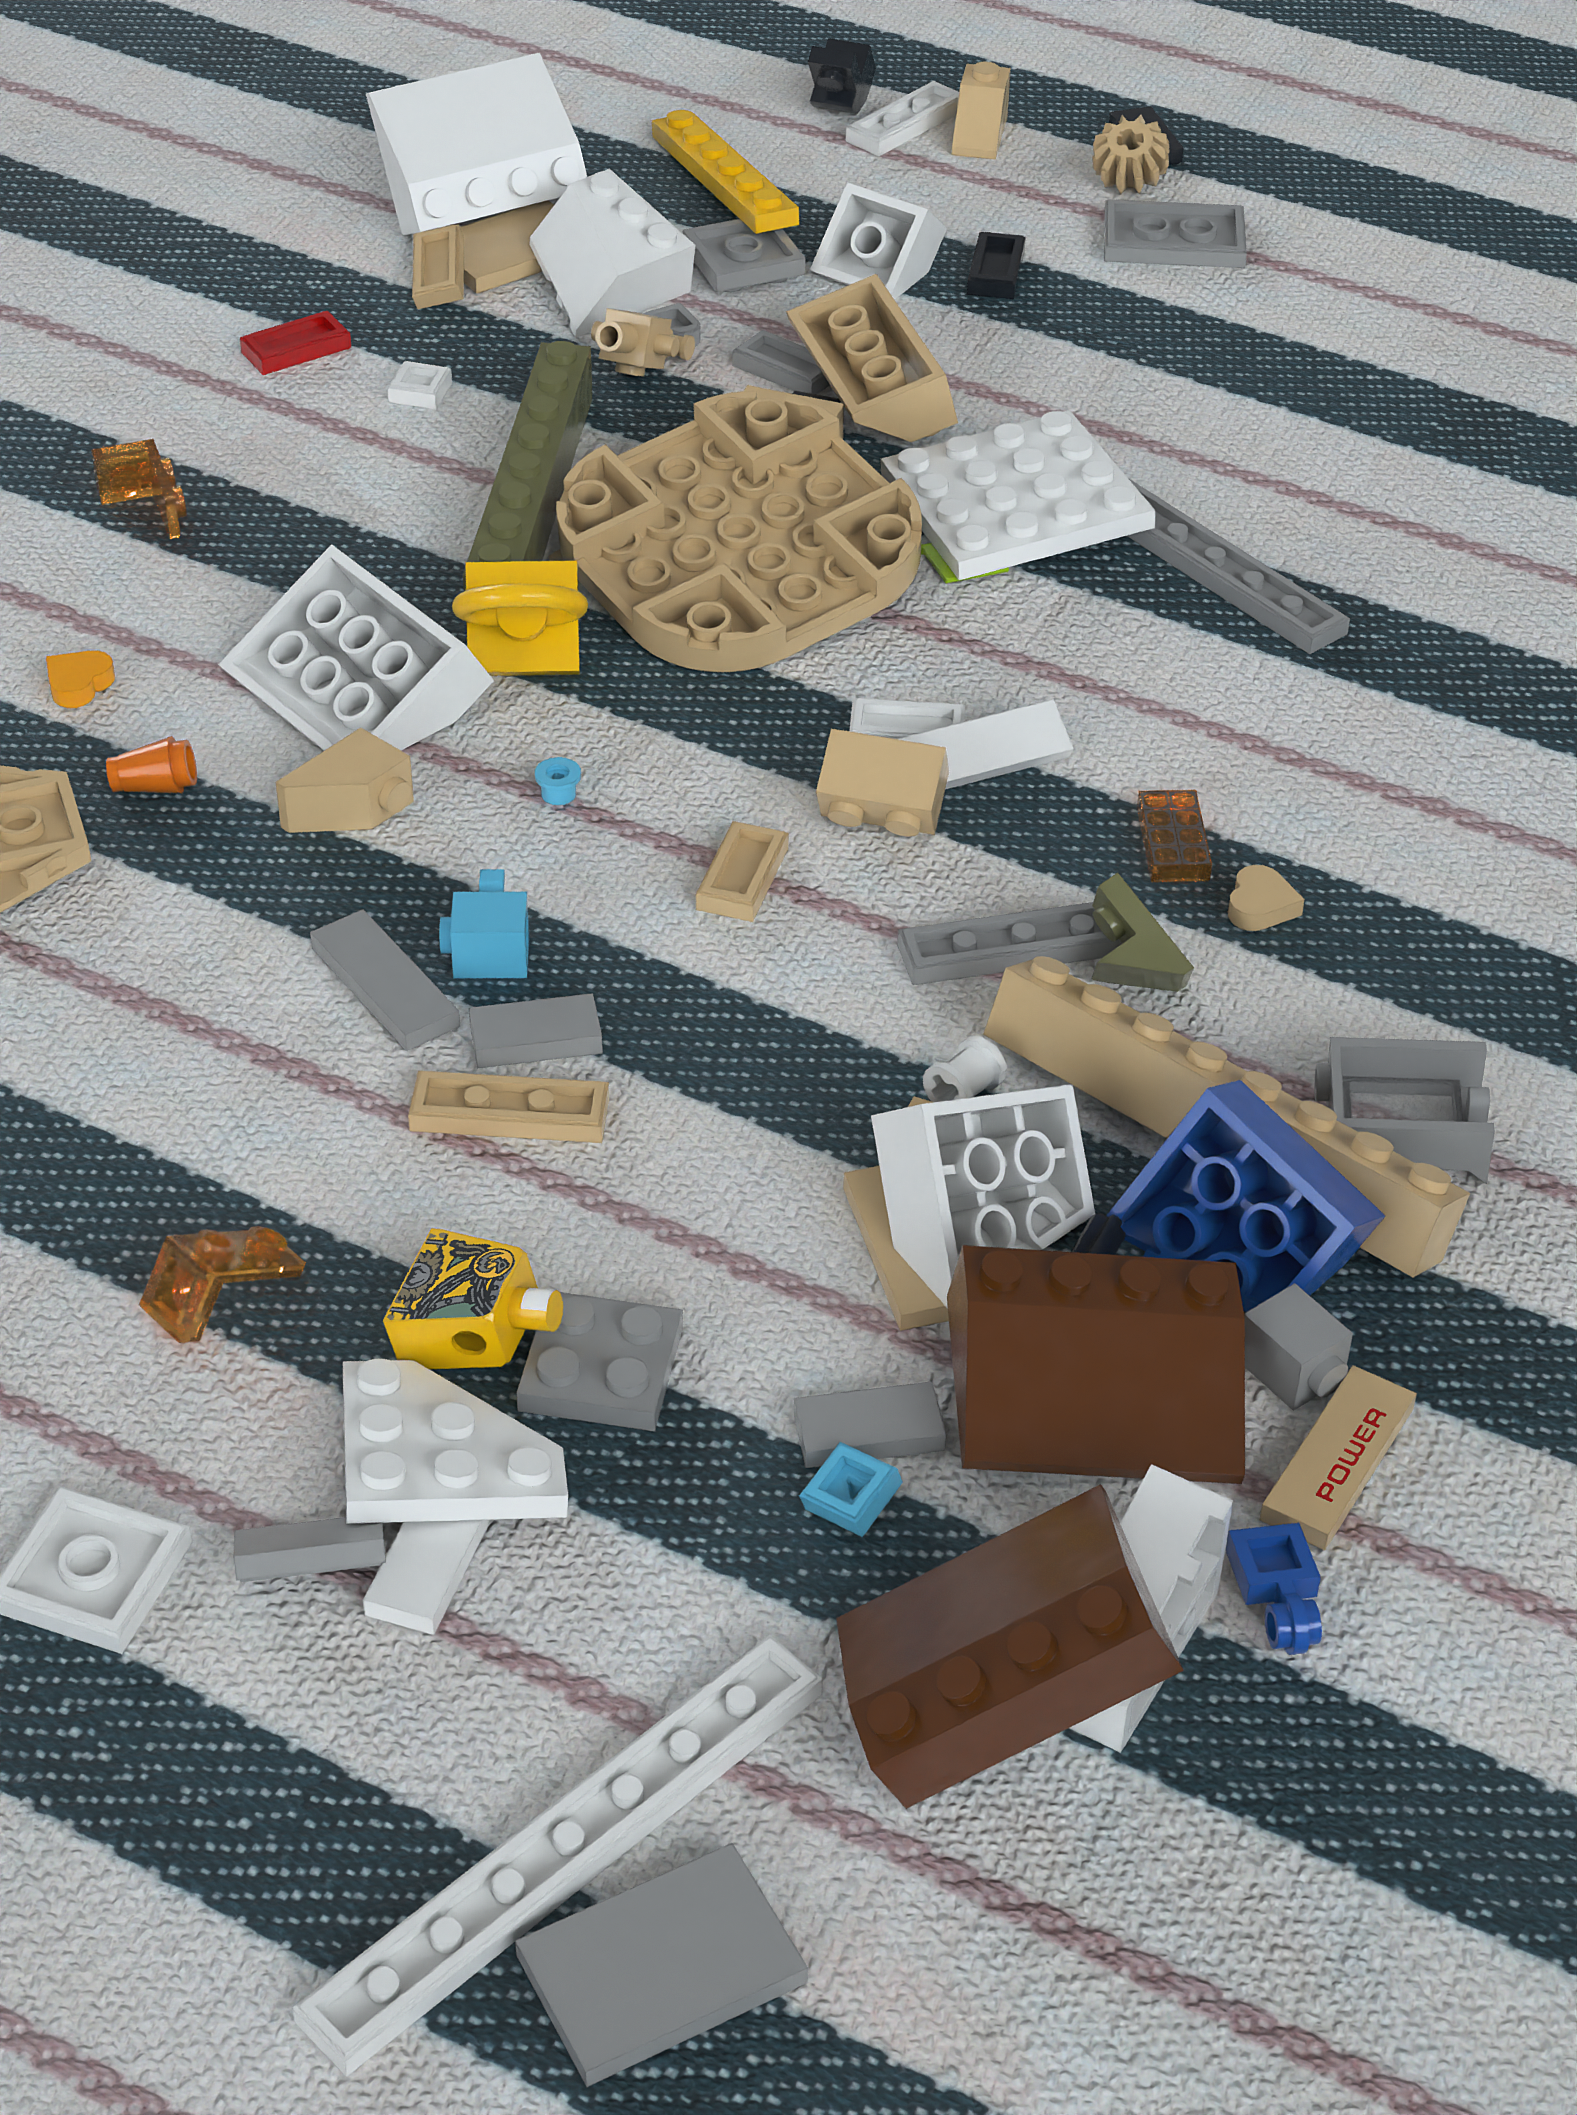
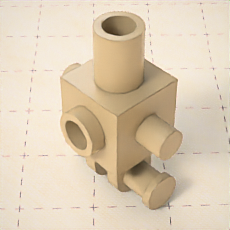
[591,308,695,377]

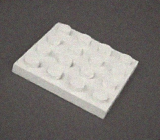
[881,410,1155,580]

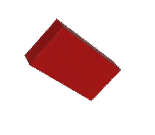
[240,311,352,375]

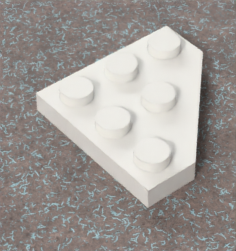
[343,1359,568,1524]

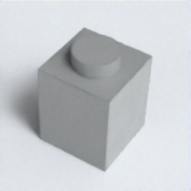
[1244,1283,1353,1411]

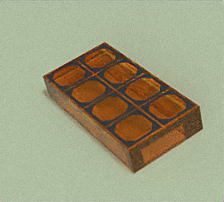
[1137,790,1212,882]

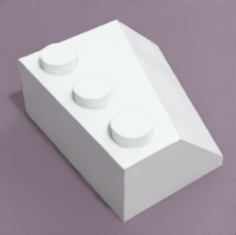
[530,169,696,338]
[871,1084,1095,1309]

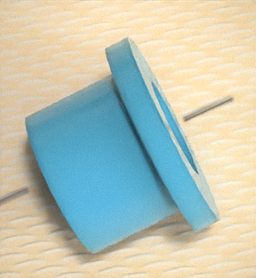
[535,757,581,805]

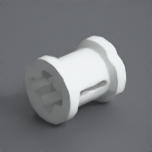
[923,1035,1007,1102]

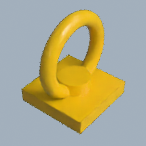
[452,560,588,676]

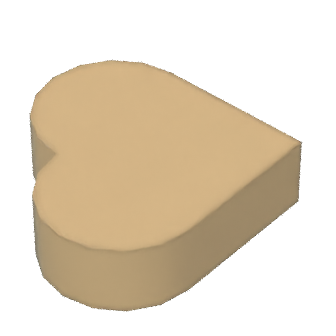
[1228,865,1305,931]

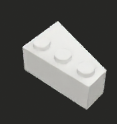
[1070,1464,1233,1753]

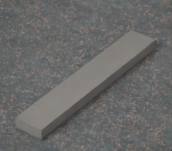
[1127,478,1350,654]

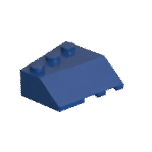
[1106,1080,1386,1312]

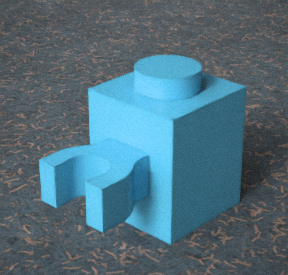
[439,869,529,978]

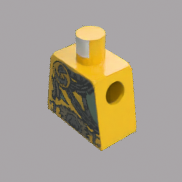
[383,1228,563,1369]

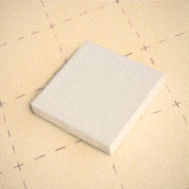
[0,1486,192,1654]

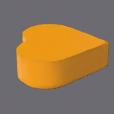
[46,651,115,708]

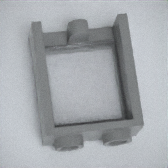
[1314,1037,1495,1184]

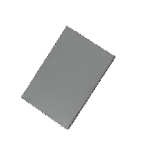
[1104,199,1247,268]
[515,1843,808,2087]

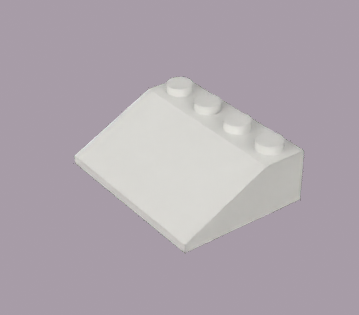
[366,52,587,235]
[218,544,494,751]

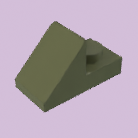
[1091,872,1194,992]

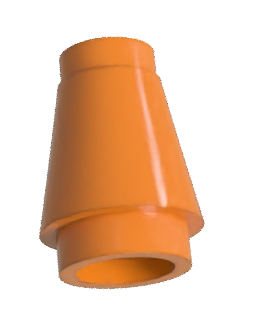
[106,736,197,793]

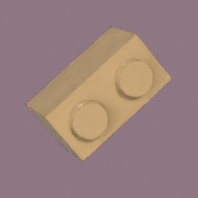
[816,729,949,837]

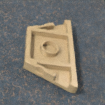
[0,766,91,913]

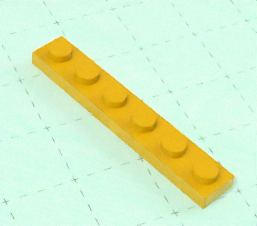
[651,110,799,234]

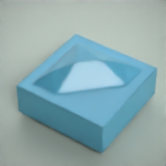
[799,1442,903,1537]

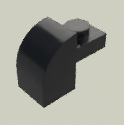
[808,38,876,114]

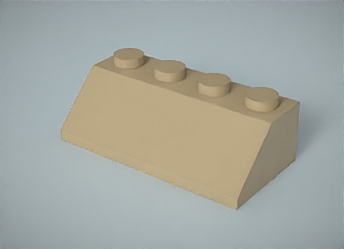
[786,274,958,442]

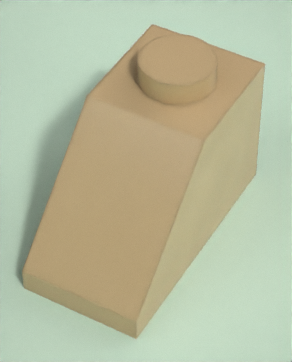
[952,62,1011,160]
[275,728,414,833]

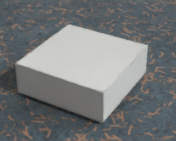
[387,361,452,410]

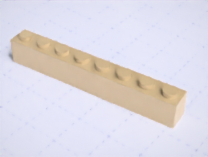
[983,956,1470,1277]

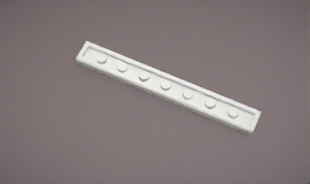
[292,1634,823,2077]

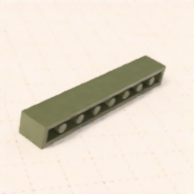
[463,341,593,629]

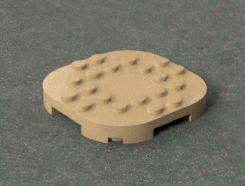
[556,391,922,672]

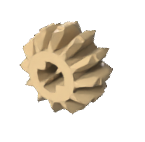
[1092,115,1169,194]

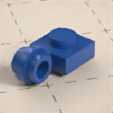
[1225,1523,1322,1655]

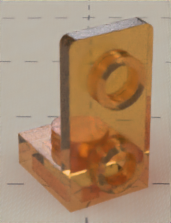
[91,439,187,539]
[139,1226,306,1343]

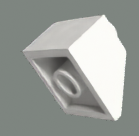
[810,182,947,300]

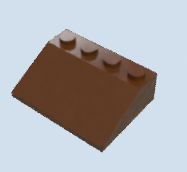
[947,1245,1245,1484]
[836,1484,1184,1809]

